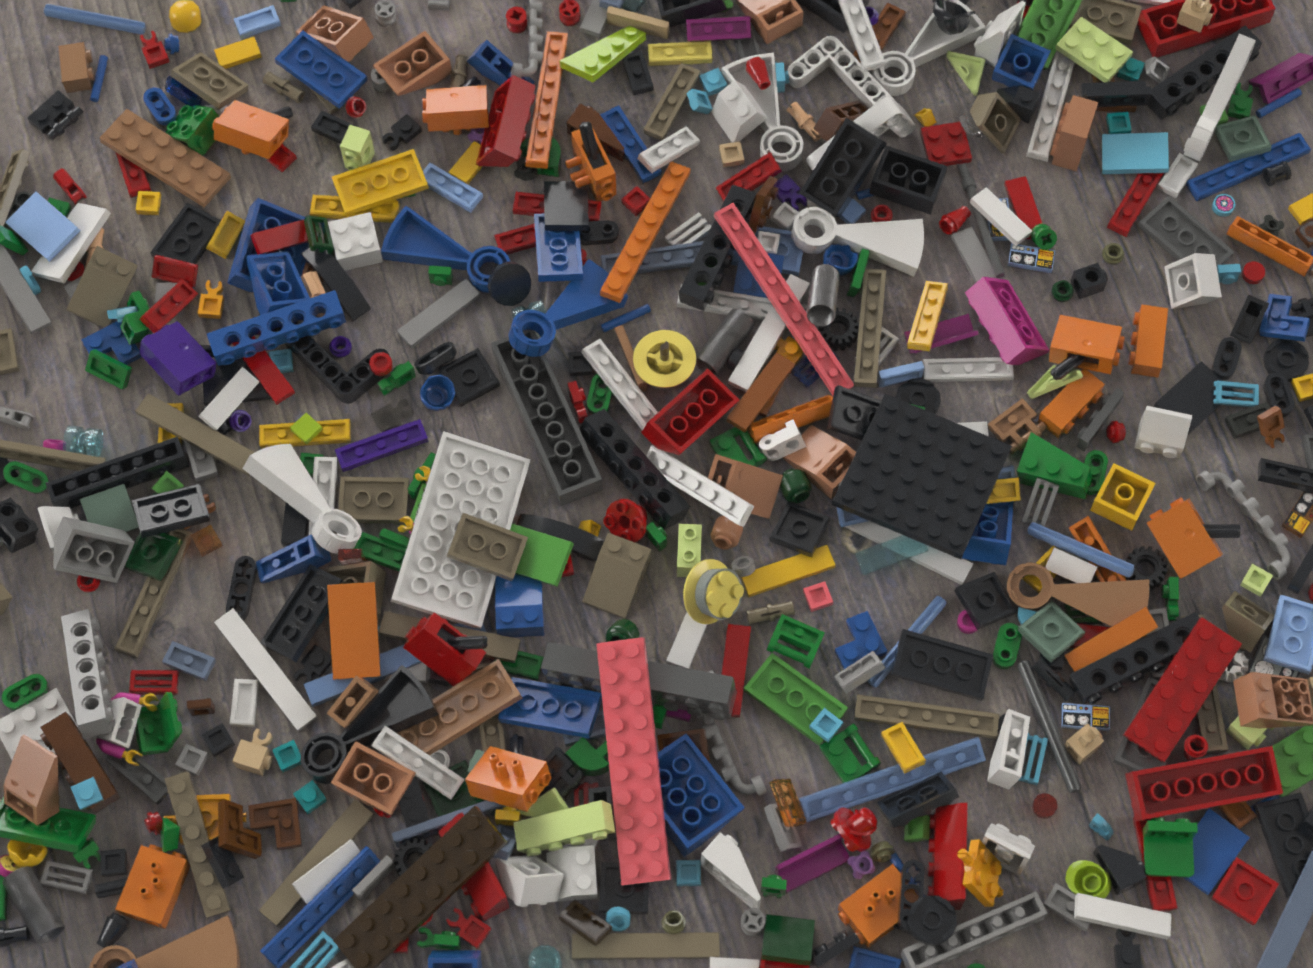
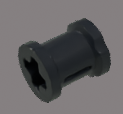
[1262,161,1292,187]

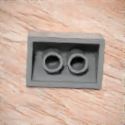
[53,516,135,583]

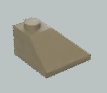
[970,92,1021,153]
[1222,591,1274,652]

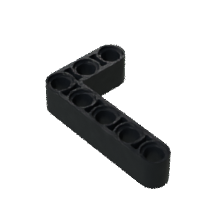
[278,322,390,404]

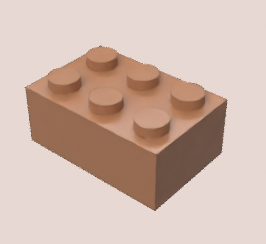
[1050,95,1098,172]

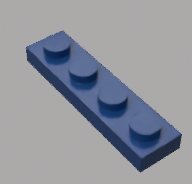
[600,105,661,184]

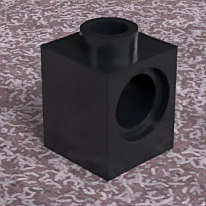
[1071,263,1108,299]

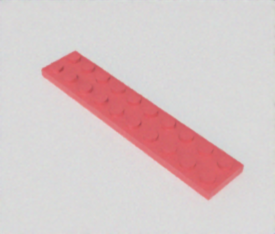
[596,637,671,886]

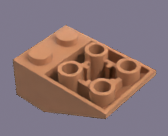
[735,0,804,44]
[783,425,856,500]
[708,454,783,519]
[1233,672,1313,728]
[3,735,59,825]

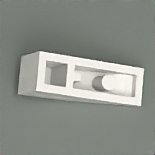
[987,709,1030,789]

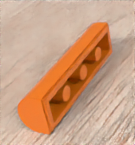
[1226,216,1313,277]
[748,395,833,444]
[1069,516,1127,582]

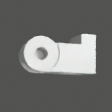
[759,419,806,461]

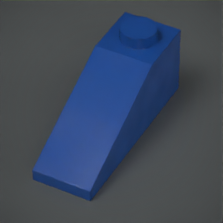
[466,40,535,86]
[256,534,332,583]

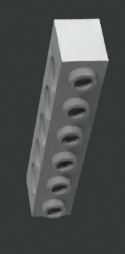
[61,609,114,739]
[900,891,1048,968]

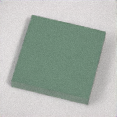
[1214,115,1272,162]
[80,484,139,532]
[1018,600,1085,662]

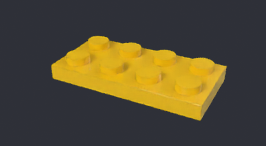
[332,149,429,217]

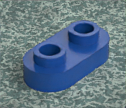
[143,87,177,126]

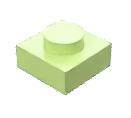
[1240,564,1273,597]

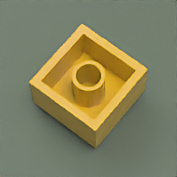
[1090,463,1156,531]

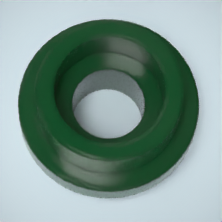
[1051,280,1074,302]

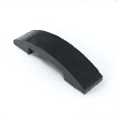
[301,248,371,321]
[516,514,605,562]

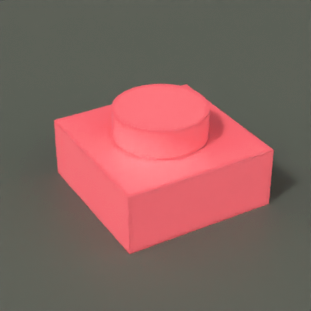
[803,581,833,612]

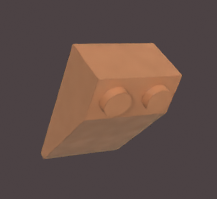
[296,5,374,62]
[373,31,452,96]
[331,741,416,815]

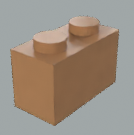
[58,42,95,93]
[327,676,379,728]

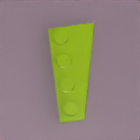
[560,25,646,82]

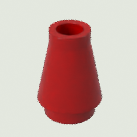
[746,57,771,90]
[939,206,971,235]
[1184,735,1208,761]

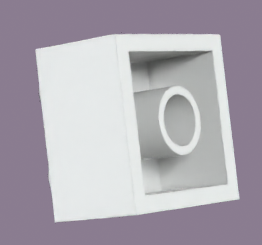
[328,212,383,271]

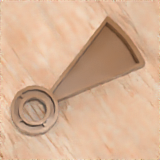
[1007,562,1149,627]
[89,915,240,968]

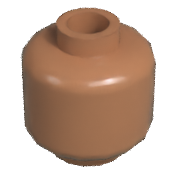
[710,516,743,550]

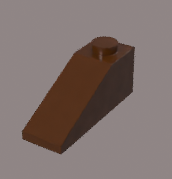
[814,100,869,141]
[566,103,625,162]

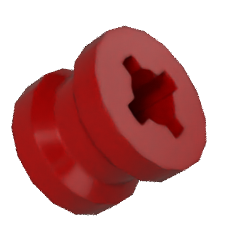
[559,0,581,26]
[506,6,528,34]

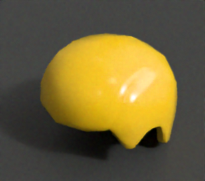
[169,0,201,33]
[7,839,48,867]

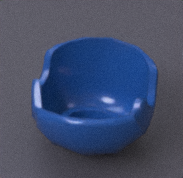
[823,244,858,276]
[420,375,455,411]

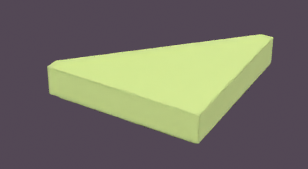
[946,51,986,96]
[1027,365,1083,399]
[518,787,568,817]

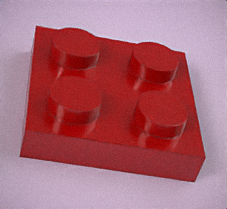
[920,121,972,166]
[1211,857,1279,926]

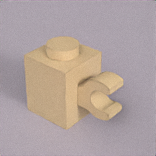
[1176,0,1213,32]
[1065,723,1104,765]
[232,729,273,776]

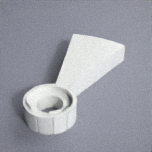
[872,0,986,96]
[1183,34,1256,162]
[722,53,803,172]
[791,207,924,277]
[242,444,362,555]

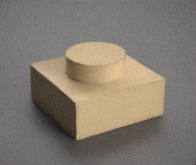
[719,141,744,168]

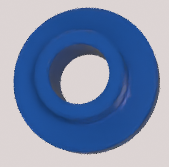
[164,33,179,55]

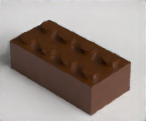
[40,712,121,813]

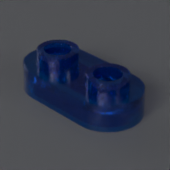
[165,76,203,106]

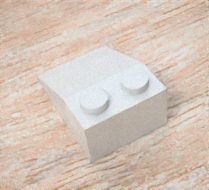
[974,1,1026,68]
[982,823,1035,877]
[701,832,761,909]

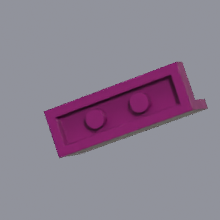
[686,16,751,42]
[1249,53,1313,104]
[904,314,979,354]
[775,833,850,894]

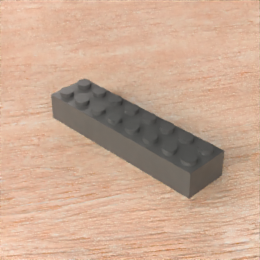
[491,330,603,506]
[541,642,737,720]

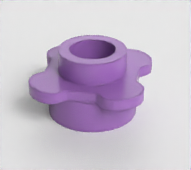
[468,128,485,145]
[848,851,875,879]

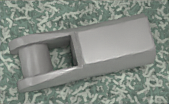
[0,406,35,430]

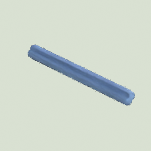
[44,4,146,34]
[1027,522,1135,577]
[867,596,946,688]

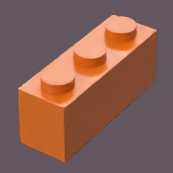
[1128,304,1168,378]
[1038,369,1105,439]

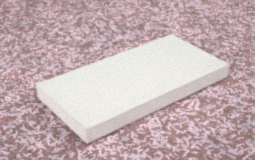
[31,203,111,283]

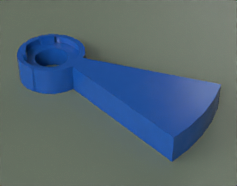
[381,206,510,293]
[508,259,628,357]

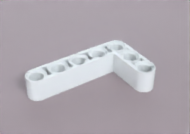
[788,36,894,108]
[806,96,916,171]

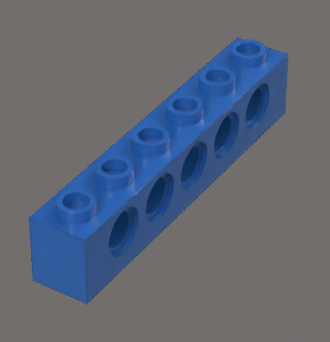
[206,290,346,366]

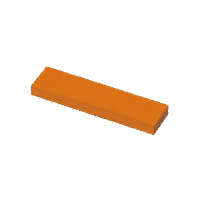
[1064,607,1159,672]

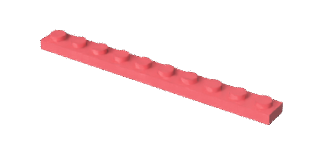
[714,203,854,396]

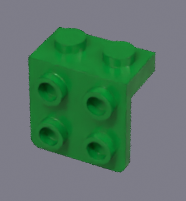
[165,104,219,156]
[135,692,182,755]
[1143,818,1198,878]

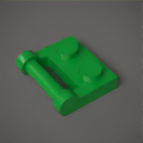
[709,426,767,467]
[766,614,825,669]
[819,724,881,783]

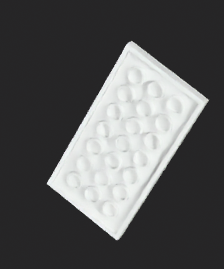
[390,431,531,630]

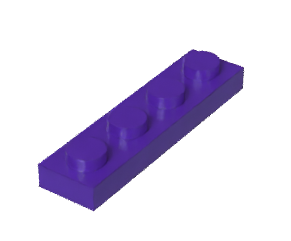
[335,419,429,472]

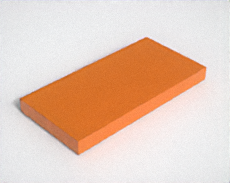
[327,582,381,679]

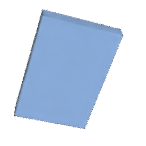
[5,192,80,262]
[1263,595,1313,675]

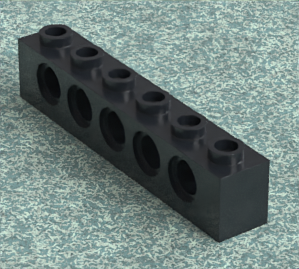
[1147,25,1262,120]
[679,184,757,311]
[580,409,691,530]
[46,437,189,509]
[1069,612,1200,704]

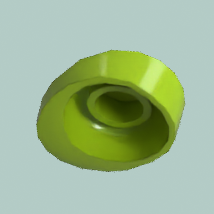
[1065,860,1112,899]

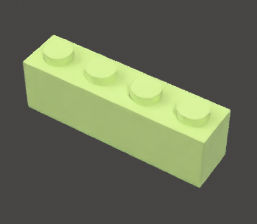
[513,800,615,856]

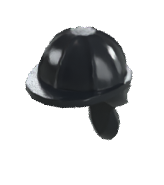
[932,0,976,35]

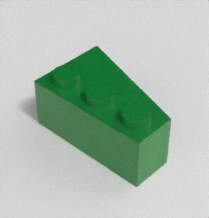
[1017,432,1092,499]

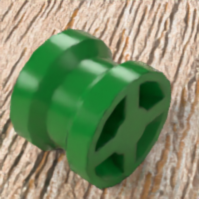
[1031,223,1057,250]

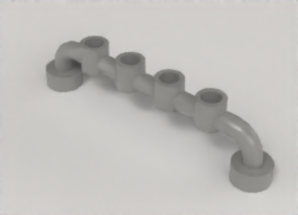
[511,0,543,78]
[1196,470,1291,581]
[697,670,767,796]

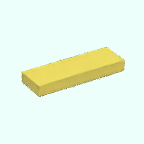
[648,41,712,66]

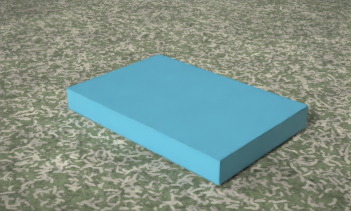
[1102,132,1169,174]

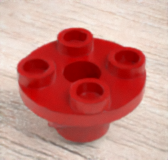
[603,499,648,543]
[831,807,877,852]

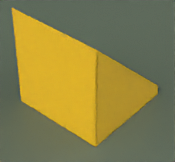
[914,108,937,127]
[579,520,601,537]

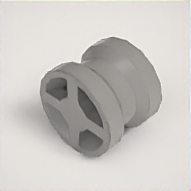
[374,0,396,27]
[371,69,391,93]
[741,908,765,936]

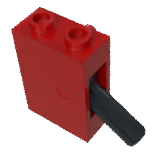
[403,612,488,687]

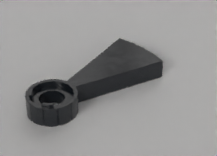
[301,665,439,784]

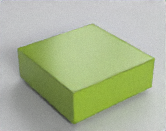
[290,413,323,445]

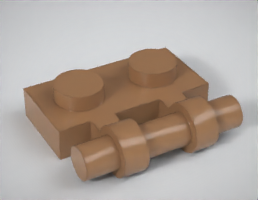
[988,398,1047,454]

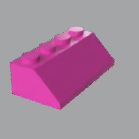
[965,276,1050,365]

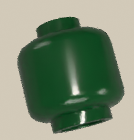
[779,469,812,504]
[605,619,640,642]

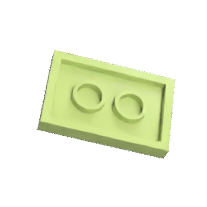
[1055,17,1133,82]

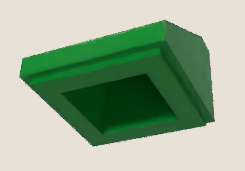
[161,817,180,852]

